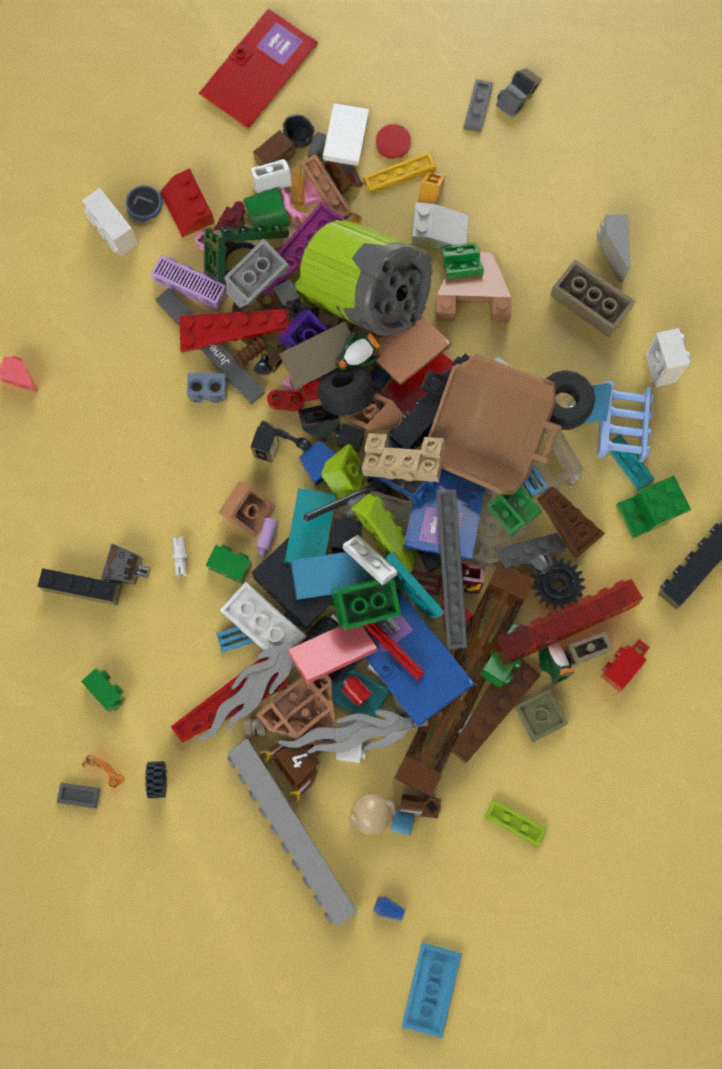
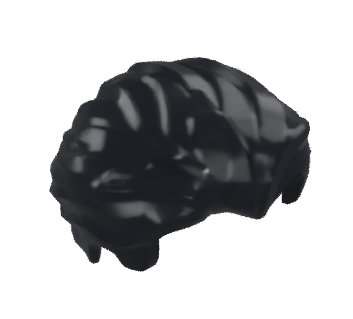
[283,114,315,148]

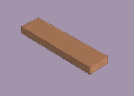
[300,154,353,219]

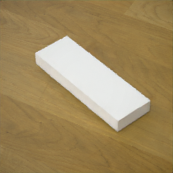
[343,535,397,585]

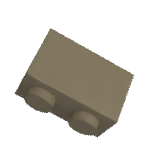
[565,631,613,666]

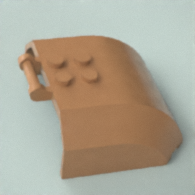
[428,354,562,495]

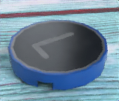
[126,185,162,221]

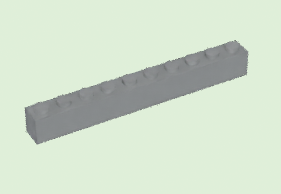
[227,739,357,927]

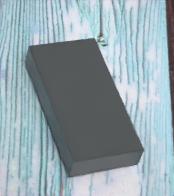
[57,783,101,808]

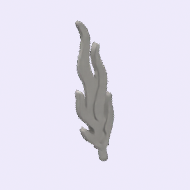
[198,631,307,741]
[278,710,428,754]

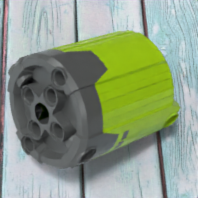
[295,220,433,336]

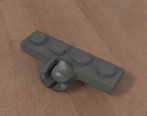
[496,532,567,576]

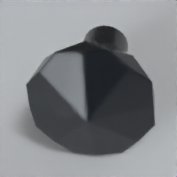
[254,354,271,376]

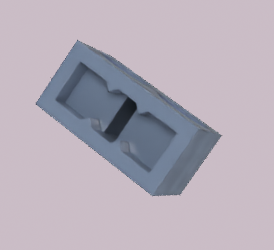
[187,373,228,403]

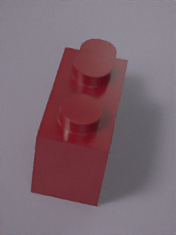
[213,201,246,249]

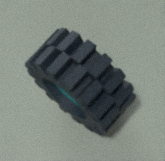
[145,761,167,798]

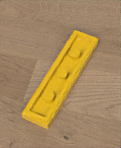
[363,152,436,194]

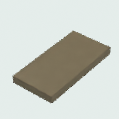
[279,321,351,389]

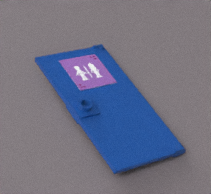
[403,432,486,560]
[363,589,475,727]

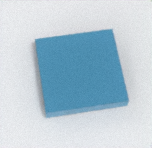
[583,383,612,424]

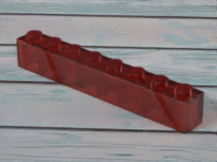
[493,579,644,667]

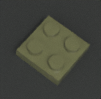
[514,689,568,742]

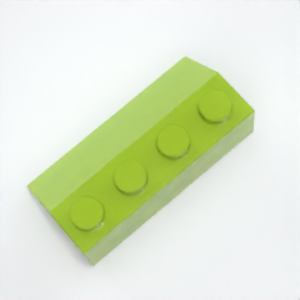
[351,494,417,573]

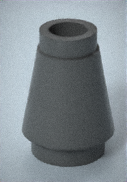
[307,132,327,158]

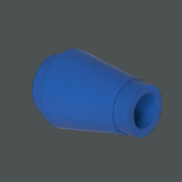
[373,896,405,921]

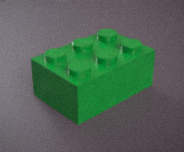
[331,578,401,630]

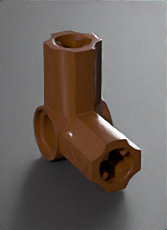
[400,794,441,819]

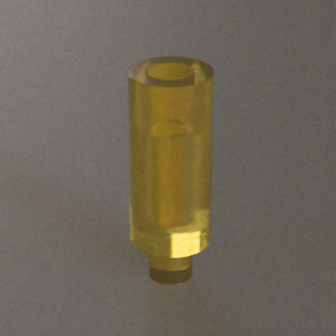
[291,167,305,205]

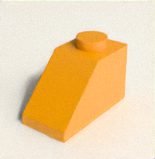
[417,172,445,204]

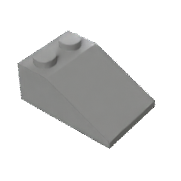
[597,215,631,282]

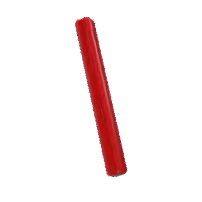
[364,622,425,680]

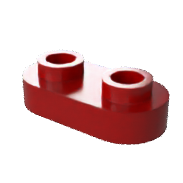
[267,390,305,412]

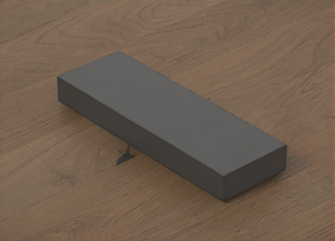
[463,79,493,133]

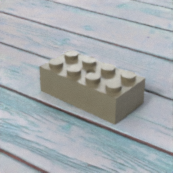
[550,259,636,337]

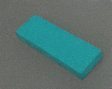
[609,434,654,491]

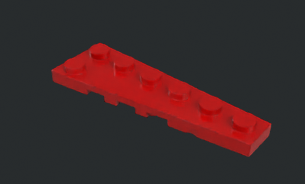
[179,309,291,353]
[171,657,289,743]

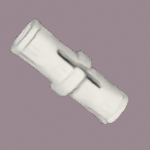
[172,537,187,577]

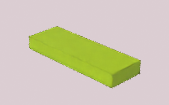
[484,799,547,847]

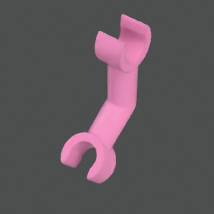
[279,187,306,225]

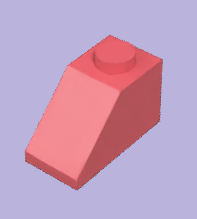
[0,356,38,393]

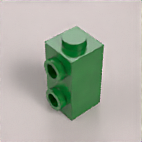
[81,668,125,712]

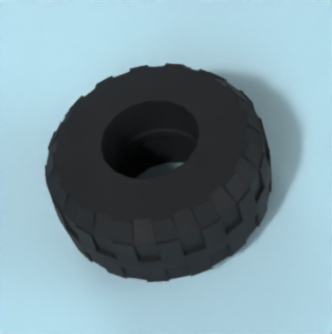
[317,366,376,416]
[545,370,595,430]

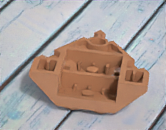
[256,675,336,745]

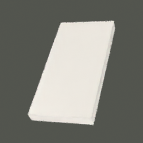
[323,103,369,166]
[220,582,301,651]

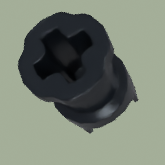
[286,301,318,318]

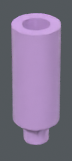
[256,518,278,557]

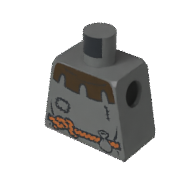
[101,544,151,585]

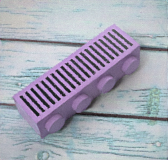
[151,256,227,311]

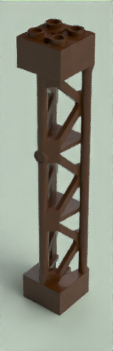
[394,562,535,797]

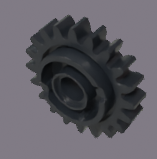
[531,557,585,611]

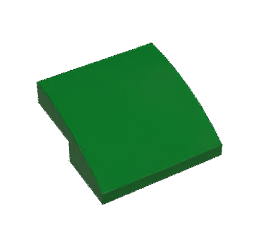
[243,187,290,228]
[440,243,484,279]
[486,487,542,535]

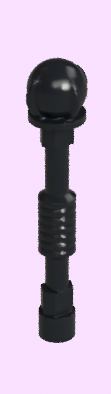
[260,421,311,451]

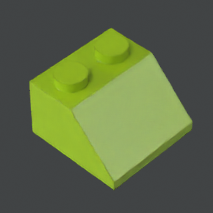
[321,444,366,499]

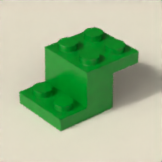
[616,476,691,539]

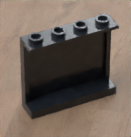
[252,537,334,630]

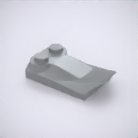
[224,238,290,308]

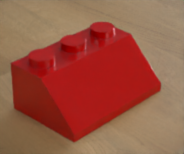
[160,168,215,238]

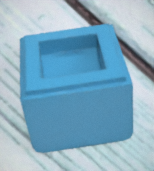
[391,810,415,835]

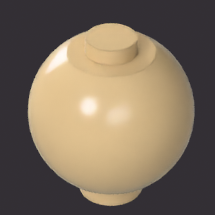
[349,794,395,835]

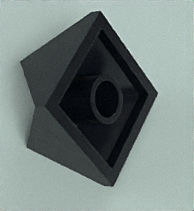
[298,405,340,443]

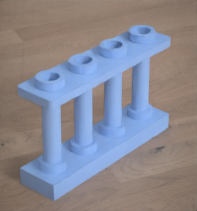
[597,381,653,462]

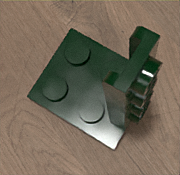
[204,224,289,282]

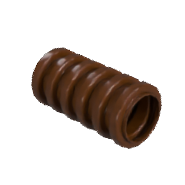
[233,336,267,368]

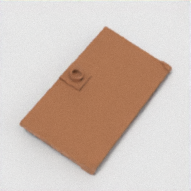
[333,292,452,385]

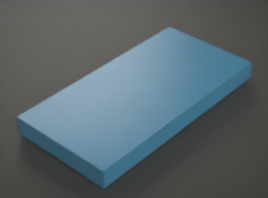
[291,552,372,600]
[401,942,462,1038]

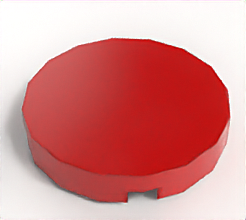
[376,124,411,159]

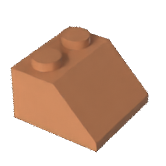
[347,393,404,431]
[218,481,275,537]

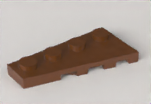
[537,486,605,558]

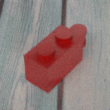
[601,639,650,692]

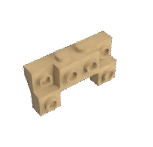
[362,433,445,482]

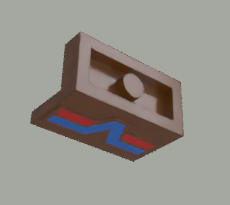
[323,161,363,195]

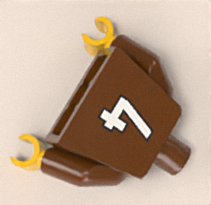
[259,740,322,803]

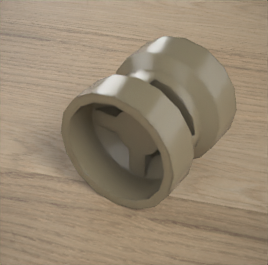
[244,718,266,738]

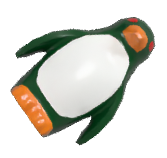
[335,329,380,371]
[537,633,575,685]

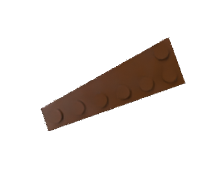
[450,660,541,764]

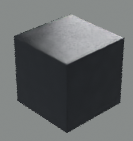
[331,518,363,553]

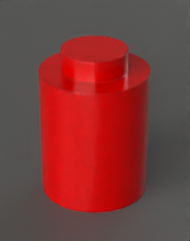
[342,676,373,707]

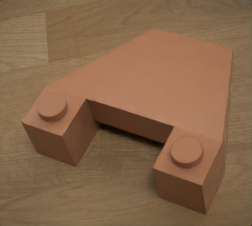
[436,252,512,323]

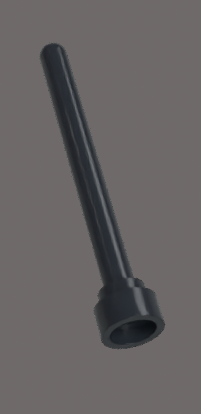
[303,478,388,521]

